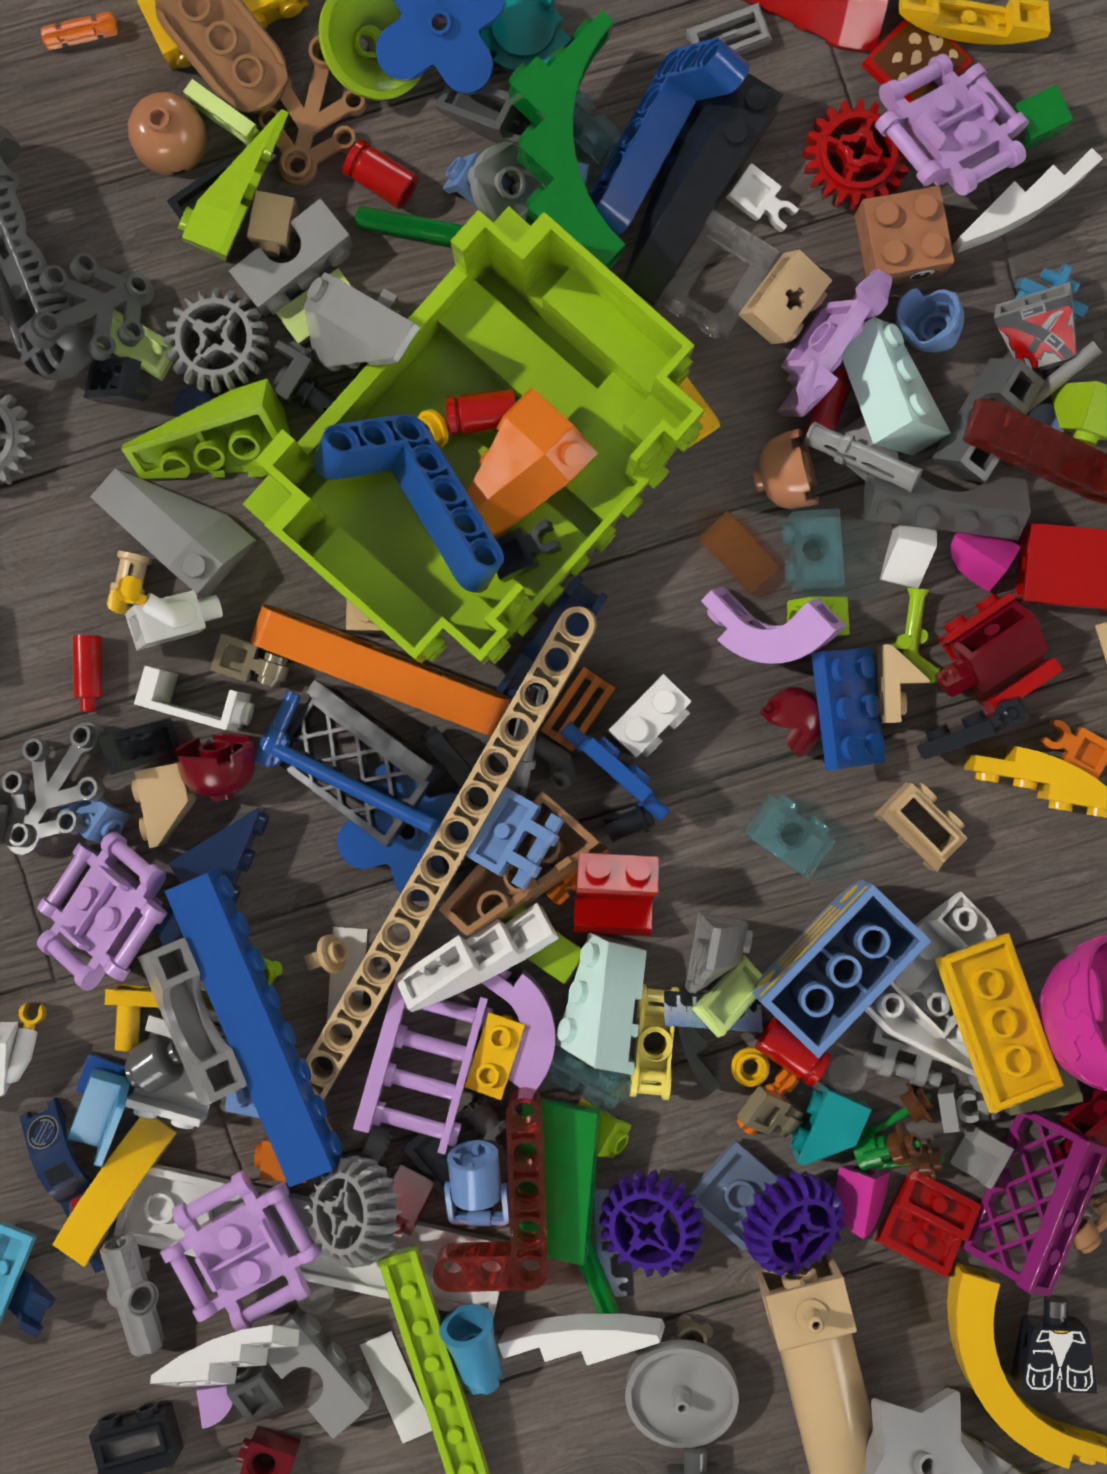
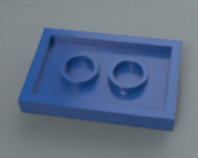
[811,648,885,771]

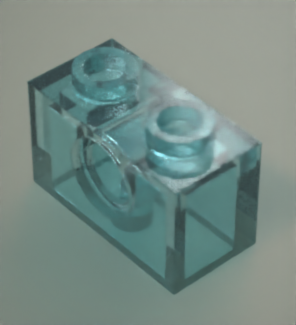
[782,508,845,593]
[741,793,836,879]

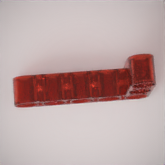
[962,399,1107,504]
[433,1087,549,1292]

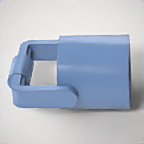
[444,1140,512,1227]

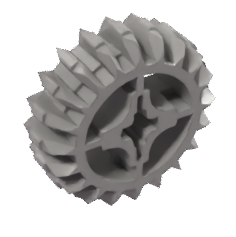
[164,287,270,395]
[308,1156,402,1268]

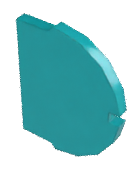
[480,0,572,73]

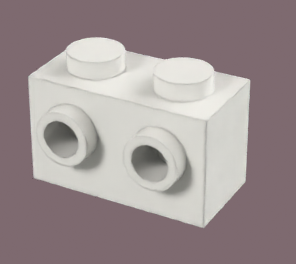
[607,674,692,758]

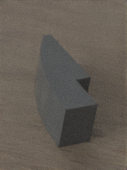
[435,84,534,146]

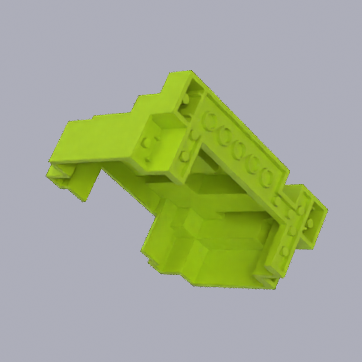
[243,206,704,666]

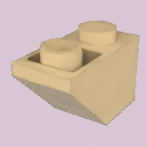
[132,763,196,848]

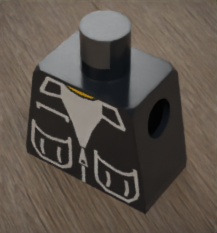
[1011,1295,1097,1393]

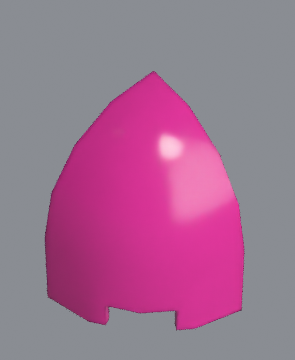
[950,532,1021,593]
[835,1165,890,1239]

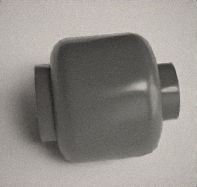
[124,1035,184,1093]

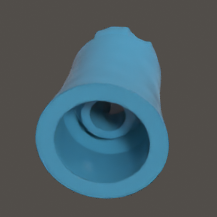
[439,1304,502,1395]

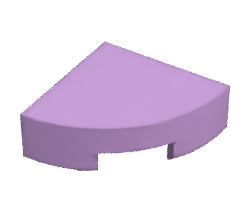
[196,1385,233,1429]

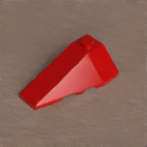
[742,0,888,54]

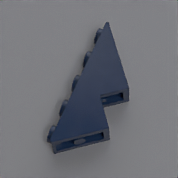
[153,807,270,980]

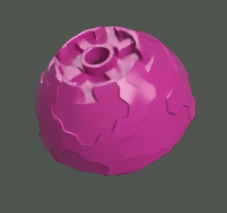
[1037,934,1107,1091]

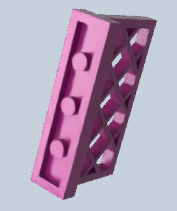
[962,1111,1107,1297]

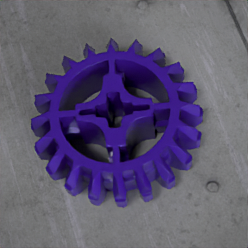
[599,1169,705,1278]
[741,1170,845,1277]

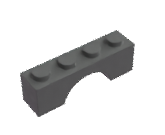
[864,464,1031,540]

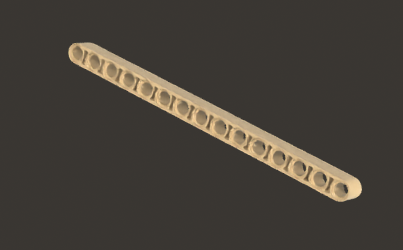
[305,606,597,1102]

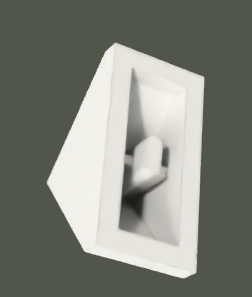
[879,524,937,588]

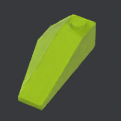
[178,109,289,262]
[121,379,291,479]
[1051,381,1107,445]

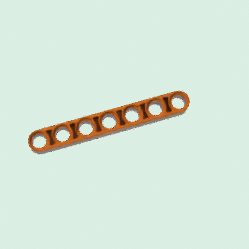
[250,604,511,736]

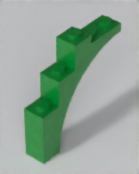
[508,10,625,269]

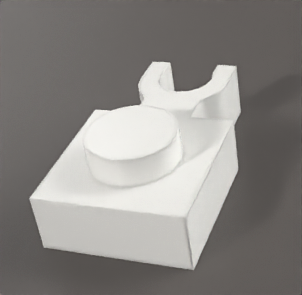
[725,163,799,232]

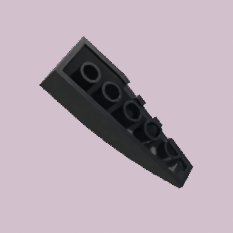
[623,73,783,306]

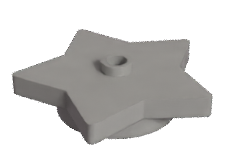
[862,1388,984,1474]

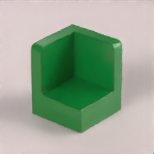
[1014,84,1073,151]

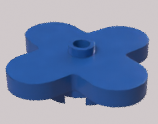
[376,0,506,95]
[337,763,475,901]

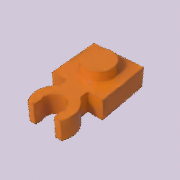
[1039,720,1107,779]

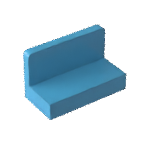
[68,1068,130,1167]

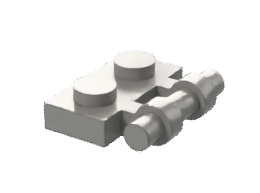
[862,1022,945,1087]

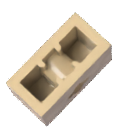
[738,250,832,344]

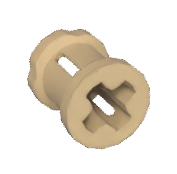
[110,551,153,595]

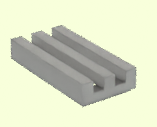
[686,3,772,55]

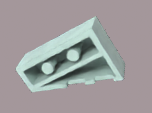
[842,317,951,456]
[555,932,647,1075]

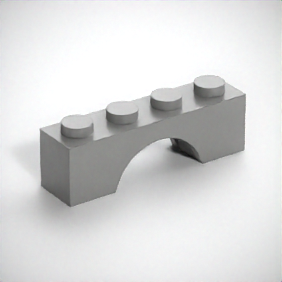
[138,937,248,1104]

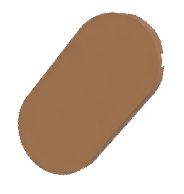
[155,0,288,114]

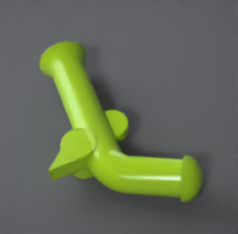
[892,588,942,684]

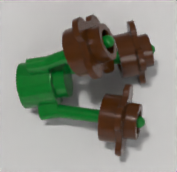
[853,1082,945,1180]

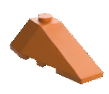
[465,388,598,539]

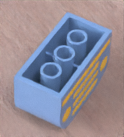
[753,880,932,1059]

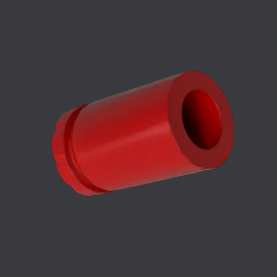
[342,139,418,210]
[445,389,515,437]
[755,1017,832,1086]

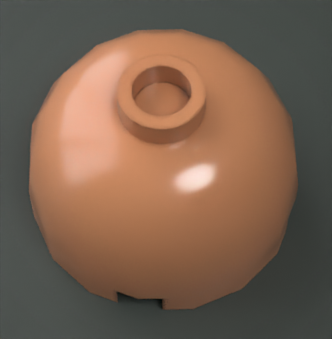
[127,91,208,176]
[753,428,819,510]

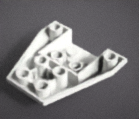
[865,892,1045,1078]

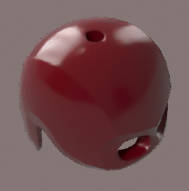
[760,687,821,758]

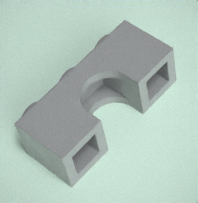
[229,198,354,318]
[267,1306,373,1439]

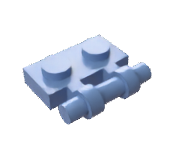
[465,787,564,890]

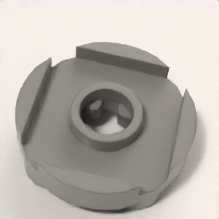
[468,142,545,223]

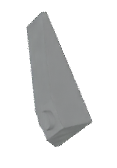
[685,911,753,993]

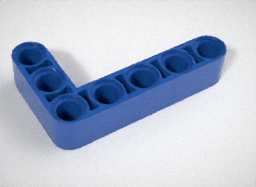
[589,37,750,236]
[312,414,504,593]

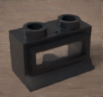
[89,1402,184,1474]

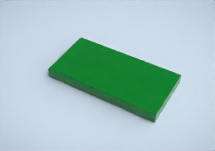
[510,1095,601,1266]

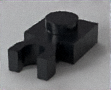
[496,519,563,582]

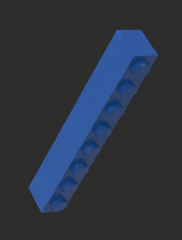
[164,868,342,1187]

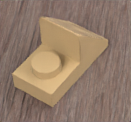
[876,644,931,723]

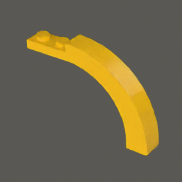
[947,1261,1107,1469]

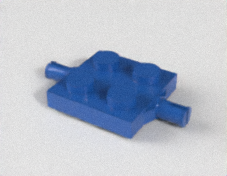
[560,721,670,821]

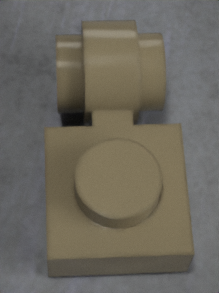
[210,633,290,688]
[737,1085,805,1138]

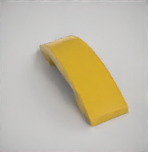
[899,0,1051,45]
[52,1117,178,1267]

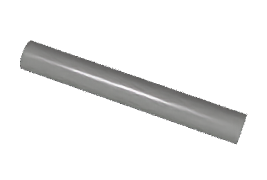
[1000,341,1103,430]

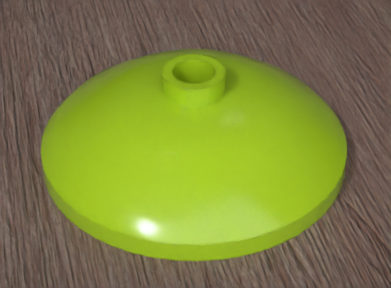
[319,0,423,101]

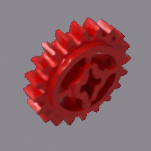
[802,98,909,211]

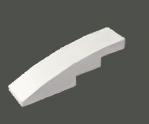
[952,148,1103,253]
[395,903,559,1012]
[498,1313,665,1365]
[150,1325,300,1387]

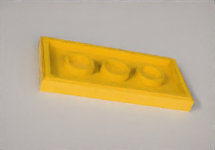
[935,933,1064,1113]

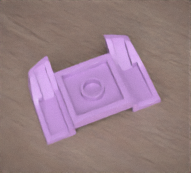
[777,269,893,417]

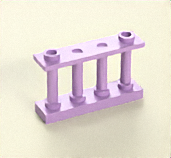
[353,974,493,1154]

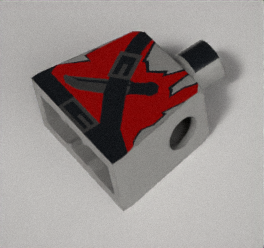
[994,281,1077,380]

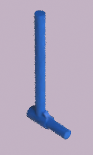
[254,690,438,834]

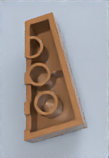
[439,791,608,937]

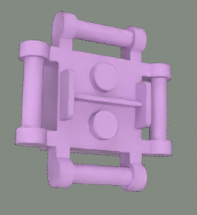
[875,54,1029,196]
[37,831,168,991]
[160,1170,322,1331]

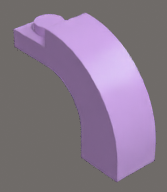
[701,587,846,664]
[482,969,555,1096]

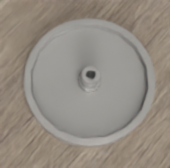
[625,1339,739,1448]

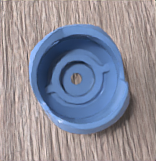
[895,288,965,353]

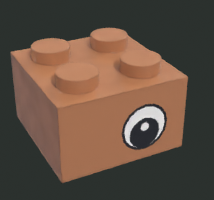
[854,186,954,285]

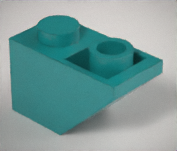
[790,1083,872,1166]

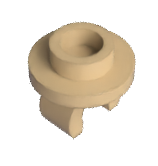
[303,934,347,974]

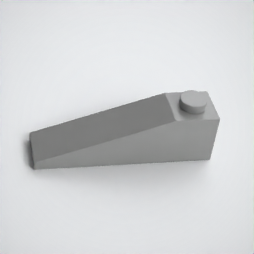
[304,272,420,371]
[90,468,257,597]

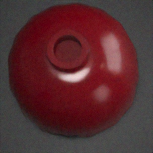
[175,733,255,801]

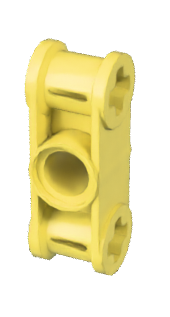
[629,984,679,1100]

